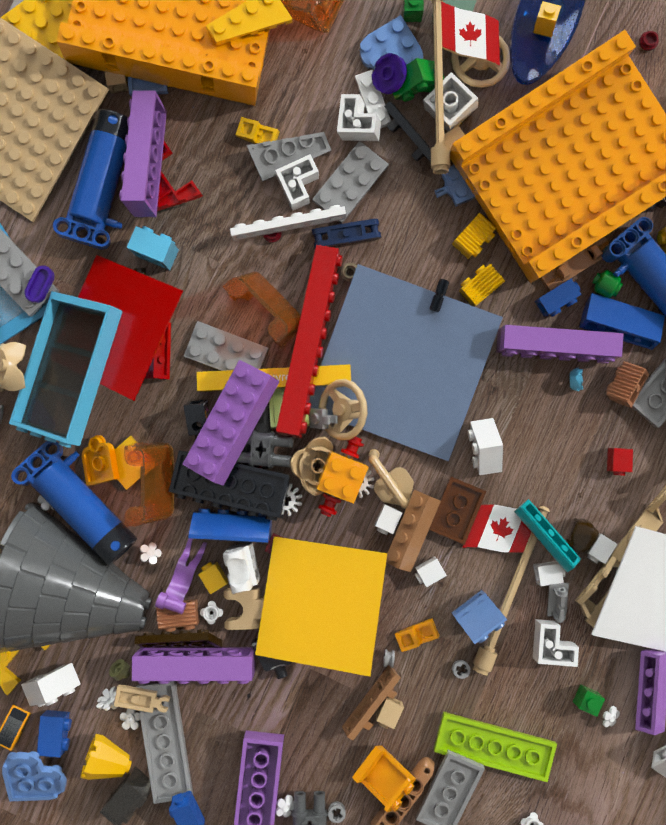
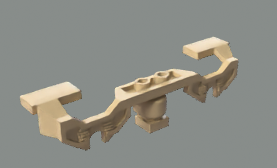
[575,485,666,628]

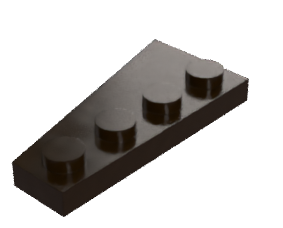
[134,629,222,648]

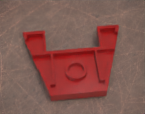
[157,141,203,211]

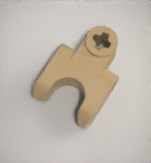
[223,587,264,630]

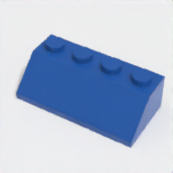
[188,508,272,543]

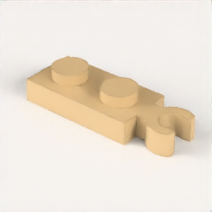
[114,684,170,713]

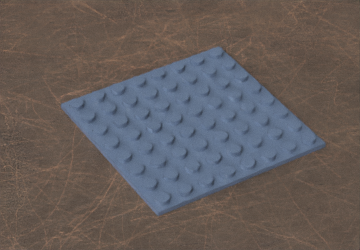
[309,264,503,461]

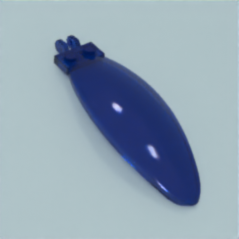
[510,0,585,85]

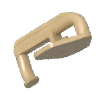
[368,449,414,509]

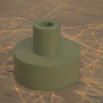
[109,659,130,681]

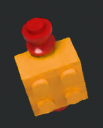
[316,436,369,517]

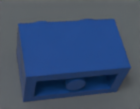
[37,710,72,758]

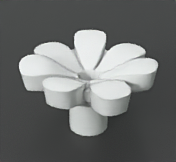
[96,686,117,711]

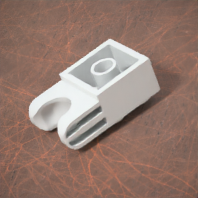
[223,542,261,594]

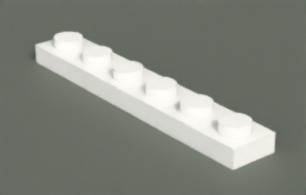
[230,205,346,241]

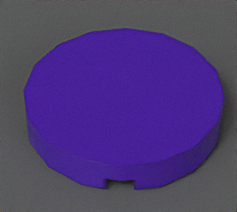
[372,53,407,94]

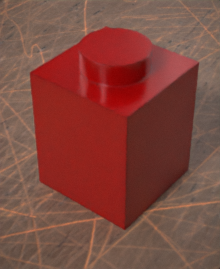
[607,448,633,476]

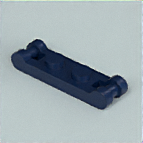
[311,218,382,249]

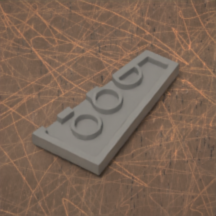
[246,132,331,182]

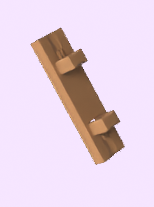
[540,236,614,292]
[342,665,401,740]

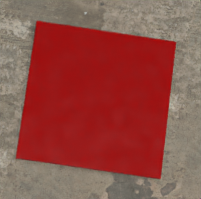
[51,255,183,401]

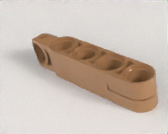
[370,757,435,825]

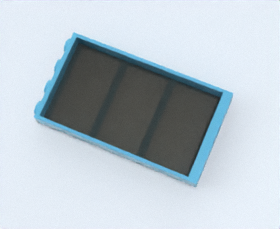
[9,291,122,448]

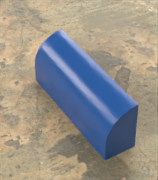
[579,293,665,350]

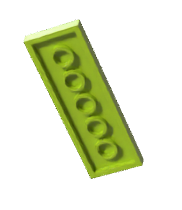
[434,712,557,782]

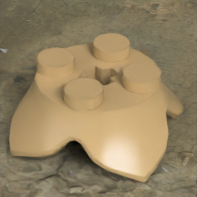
[0,342,26,392]
[290,436,334,496]

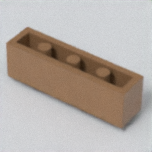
[386,490,441,572]

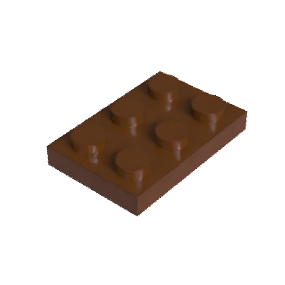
[429,476,487,545]

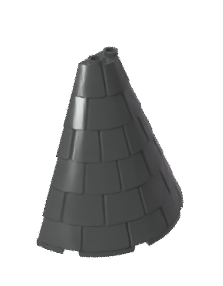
[0,502,152,653]

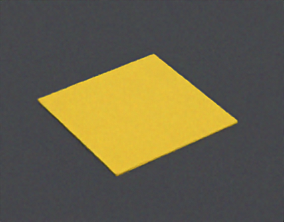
[255,537,387,677]

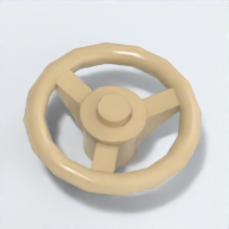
[451,36,511,88]
[319,379,368,441]

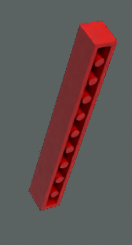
[276,245,343,438]

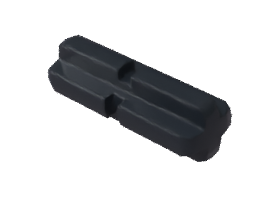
[430,279,449,312]

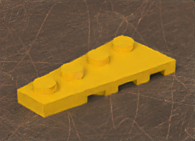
[206,0,293,45]

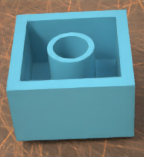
[127,226,179,270]

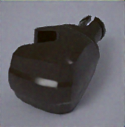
[566,518,599,555]

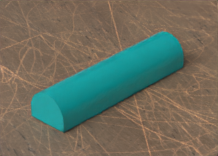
[514,499,581,572]

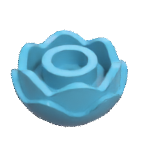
[570,367,583,392]

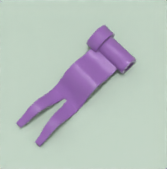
[155,538,207,615]

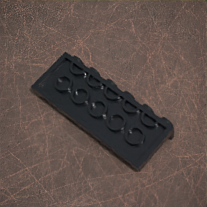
[168,450,291,521]

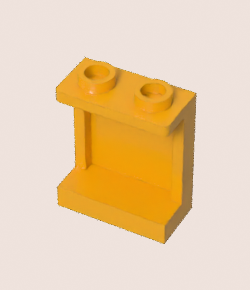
[352,745,416,812]

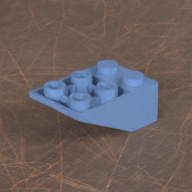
[452,590,507,644]

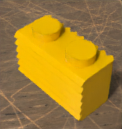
[452,213,496,259]
[459,264,505,307]

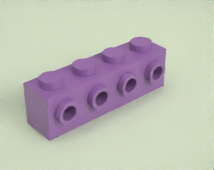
[635,648,666,735]

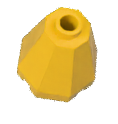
[80,734,132,780]

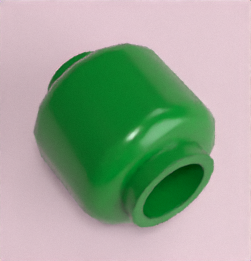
[592,270,623,298]

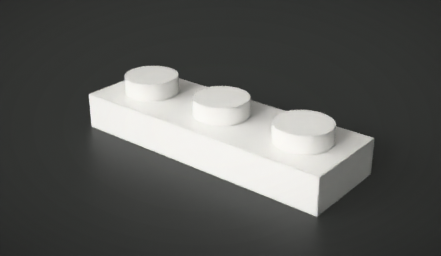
[355,70,391,129]

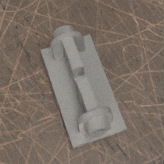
[547,583,569,623]

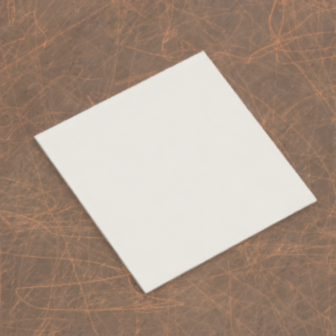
[591,526,666,652]

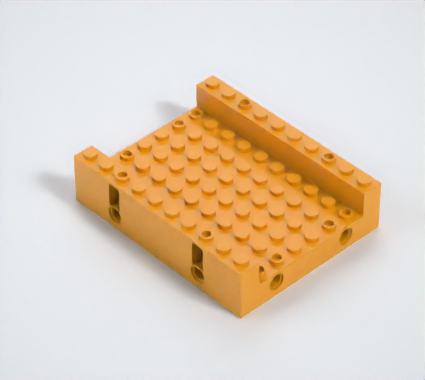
[57,0,270,106]
[450,30,666,284]

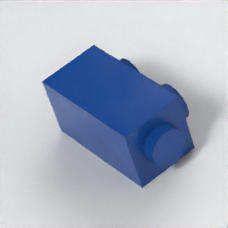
[534,278,581,317]
[169,791,205,825]

